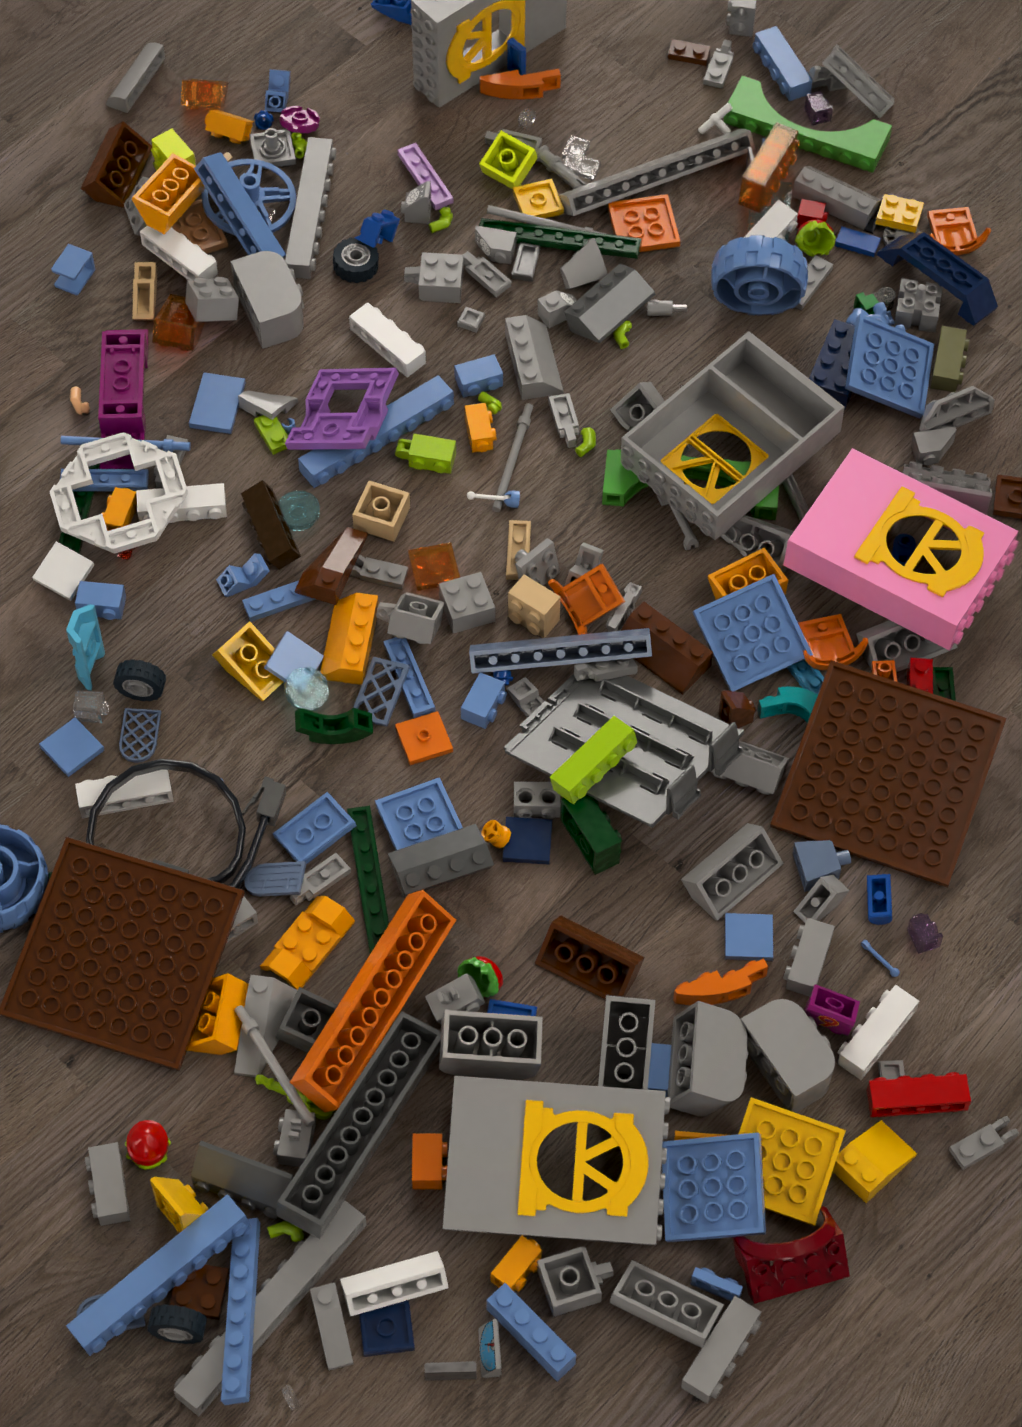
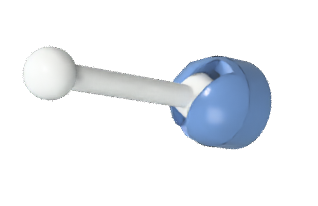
[467,490,520,508]

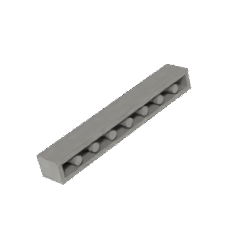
[285,137,336,279]

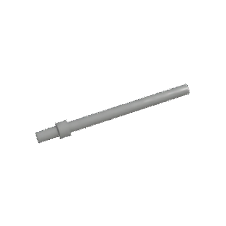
[487,205,606,234]
[492,403,533,512]
[234,1005,315,1127]

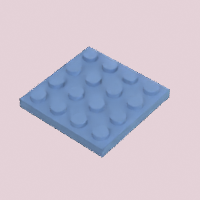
[845,314,934,419]
[693,574,813,691]
[662,1132,766,1243]

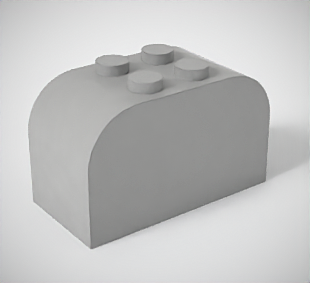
[231,251,304,349]
[598,995,655,1090]
[741,999,835,1113]
[668,1001,748,1117]
[439,1010,543,1079]

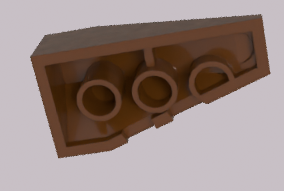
[295,527,368,605]

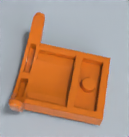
[927,207,991,256]
[548,564,625,635]
[798,614,869,670]

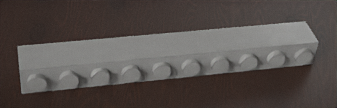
[559,129,755,216]
[174,1200,366,1416]

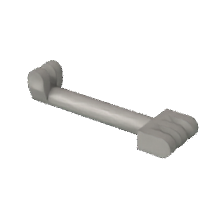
[656,494,699,551]

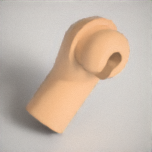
[70,386,90,415]

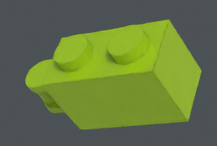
[395,434,456,474]

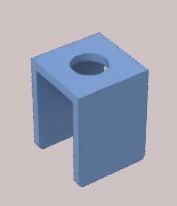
[51,244,95,295]

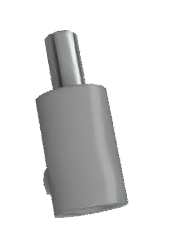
[647,299,687,316]

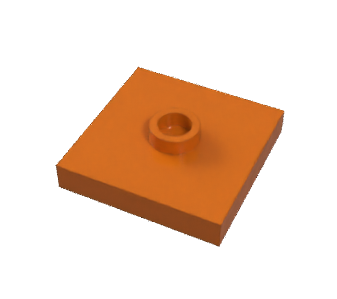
[395,711,453,765]

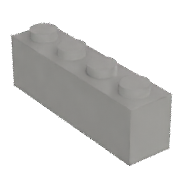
[681,1296,762,1404]

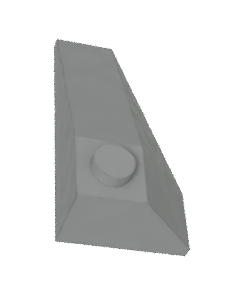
[721,515,794,573]

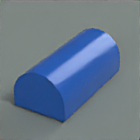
[867,874,892,925]

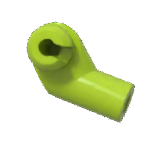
[575,427,596,457]

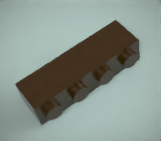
[241,480,301,570]

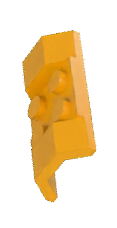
[260,896,355,990]

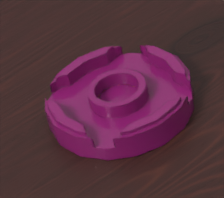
[280,106,320,133]

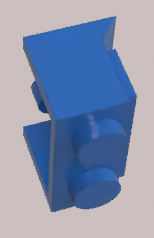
[355,210,400,248]

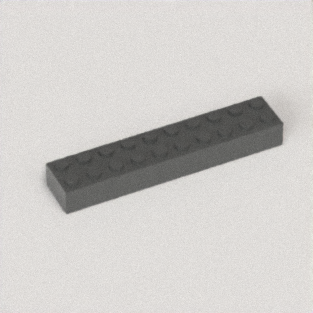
[276,1012,441,1239]

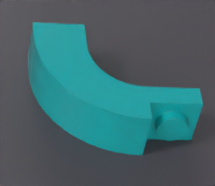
[757,686,818,724]

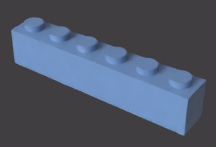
[194,152,286,258]

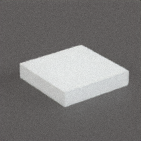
[32,541,94,601]

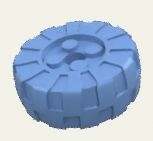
[711,235,808,316]
[0,825,49,933]

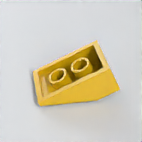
[212,621,283,701]
[832,1120,917,1203]
[150,1177,209,1233]

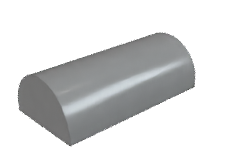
[610,1260,724,1348]

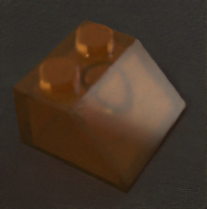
[181,78,228,111]

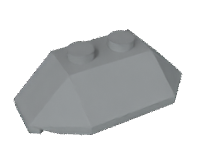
[918,386,995,432]

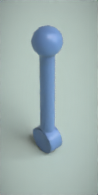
[861,940,900,977]

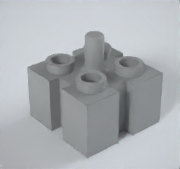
[894,278,943,333]

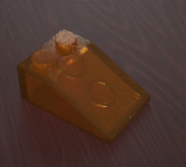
[152,294,205,351]

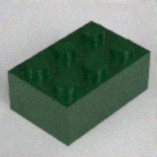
[561,795,622,875]

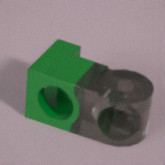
[853,287,896,314]

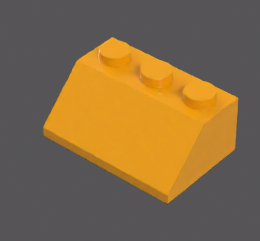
[708,548,788,600]
[187,973,249,1055]

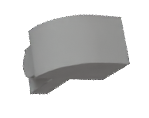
[565,542,604,586]

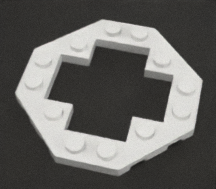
[49,432,188,554]

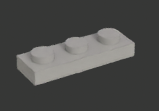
[796,255,833,310]

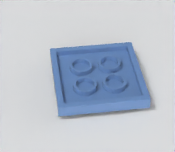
[375,777,463,850]

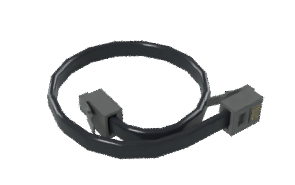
[86,759,286,889]

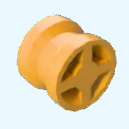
[481,820,511,848]

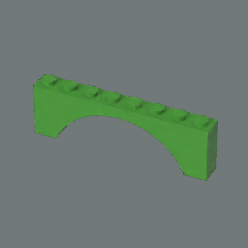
[723,76,892,173]
[602,449,779,520]

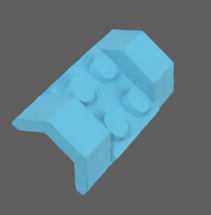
[66,604,105,690]

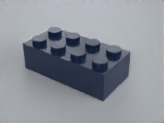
[809,319,855,410]

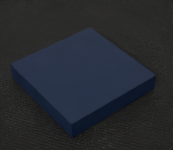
[503,817,552,865]
[359,1300,415,1357]

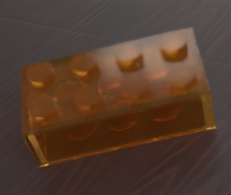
[738,122,800,213]

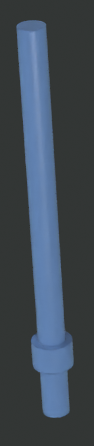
[61,436,191,452]

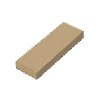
[506,520,531,580]

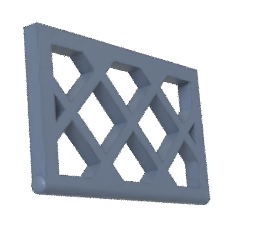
[353,656,410,727]

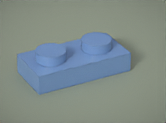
[690,1267,743,1301]

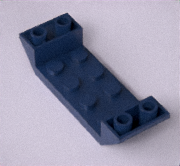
[877,232,998,326]

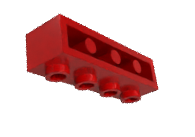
[866,1072,971,1117]

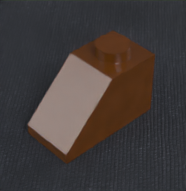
[718,690,756,728]

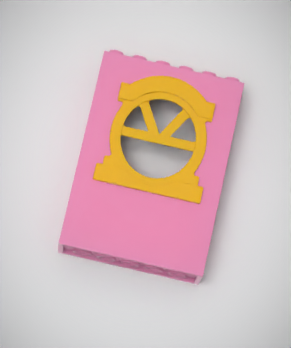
[783,448,1019,651]

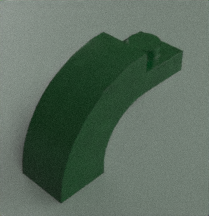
[295,707,373,744]

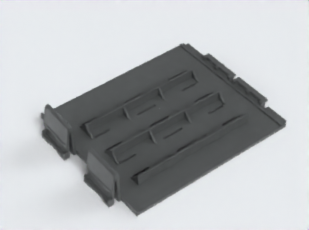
[504,674,744,828]

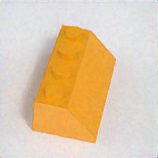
[132,153,205,235]
[319,593,379,685]

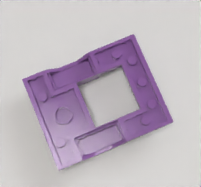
[285,368,399,450]

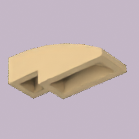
[133,262,157,321]

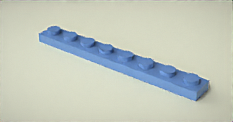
[221,1218,260,1405]

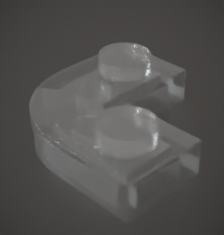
[562,135,601,181]

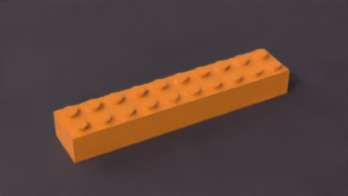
[289,890,456,1113]

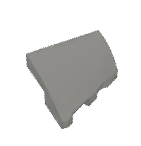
[808,66,847,91]
[560,238,608,289]
[238,391,298,420]

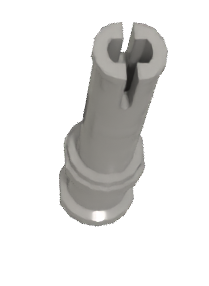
[536,145,586,189]

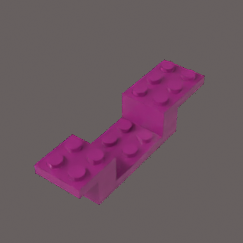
[98,329,149,469]

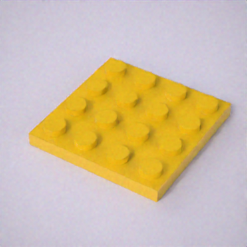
[739,1097,846,1226]

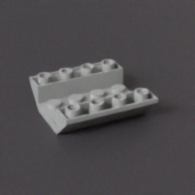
[903,461,992,515]

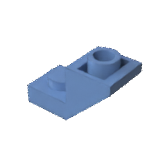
[265,69,291,112]
[216,553,270,597]

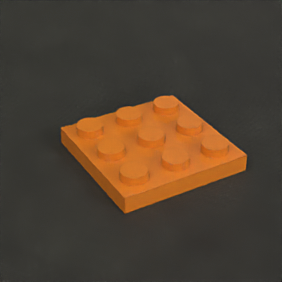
[608,194,681,252]

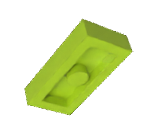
[254,415,288,455]

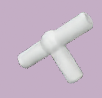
[698,103,732,134]

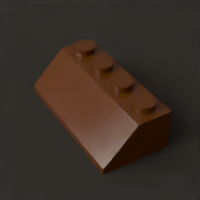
[80,121,153,208]
[621,602,713,695]
[535,916,645,1000]

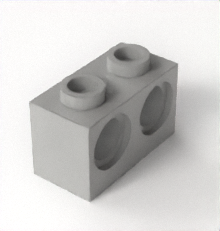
[726,0,757,37]
[514,782,560,819]

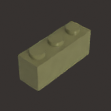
[930,326,970,393]

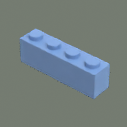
[753,26,812,101]
[487,1283,576,1382]

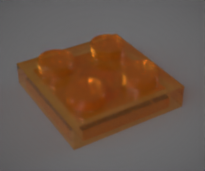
[408,542,460,591]

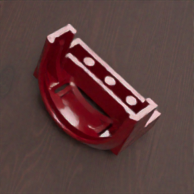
[732,1206,850,1304]

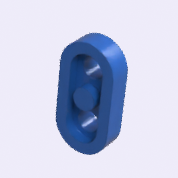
[892,534,916,566]

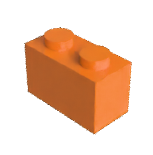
[412,1133,447,1189]

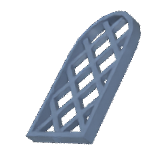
[119,708,161,763]

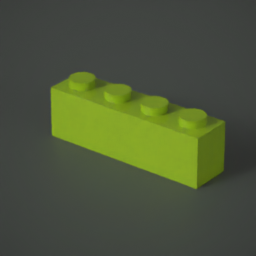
[549,716,638,804]

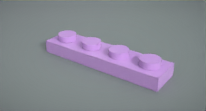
[398,143,453,210]

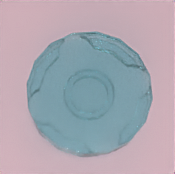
[278,490,320,530]
[284,667,329,711]

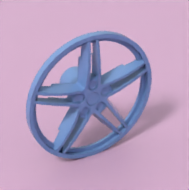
[202,159,296,235]

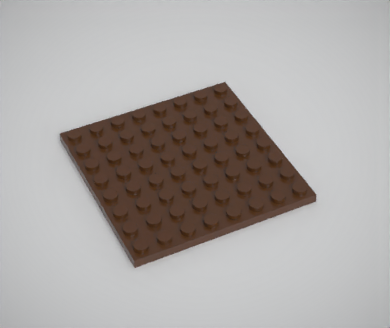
[770,660,1007,888]
[0,837,245,1071]

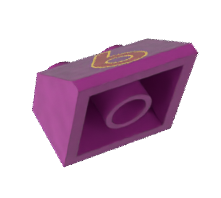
[804,984,860,1036]

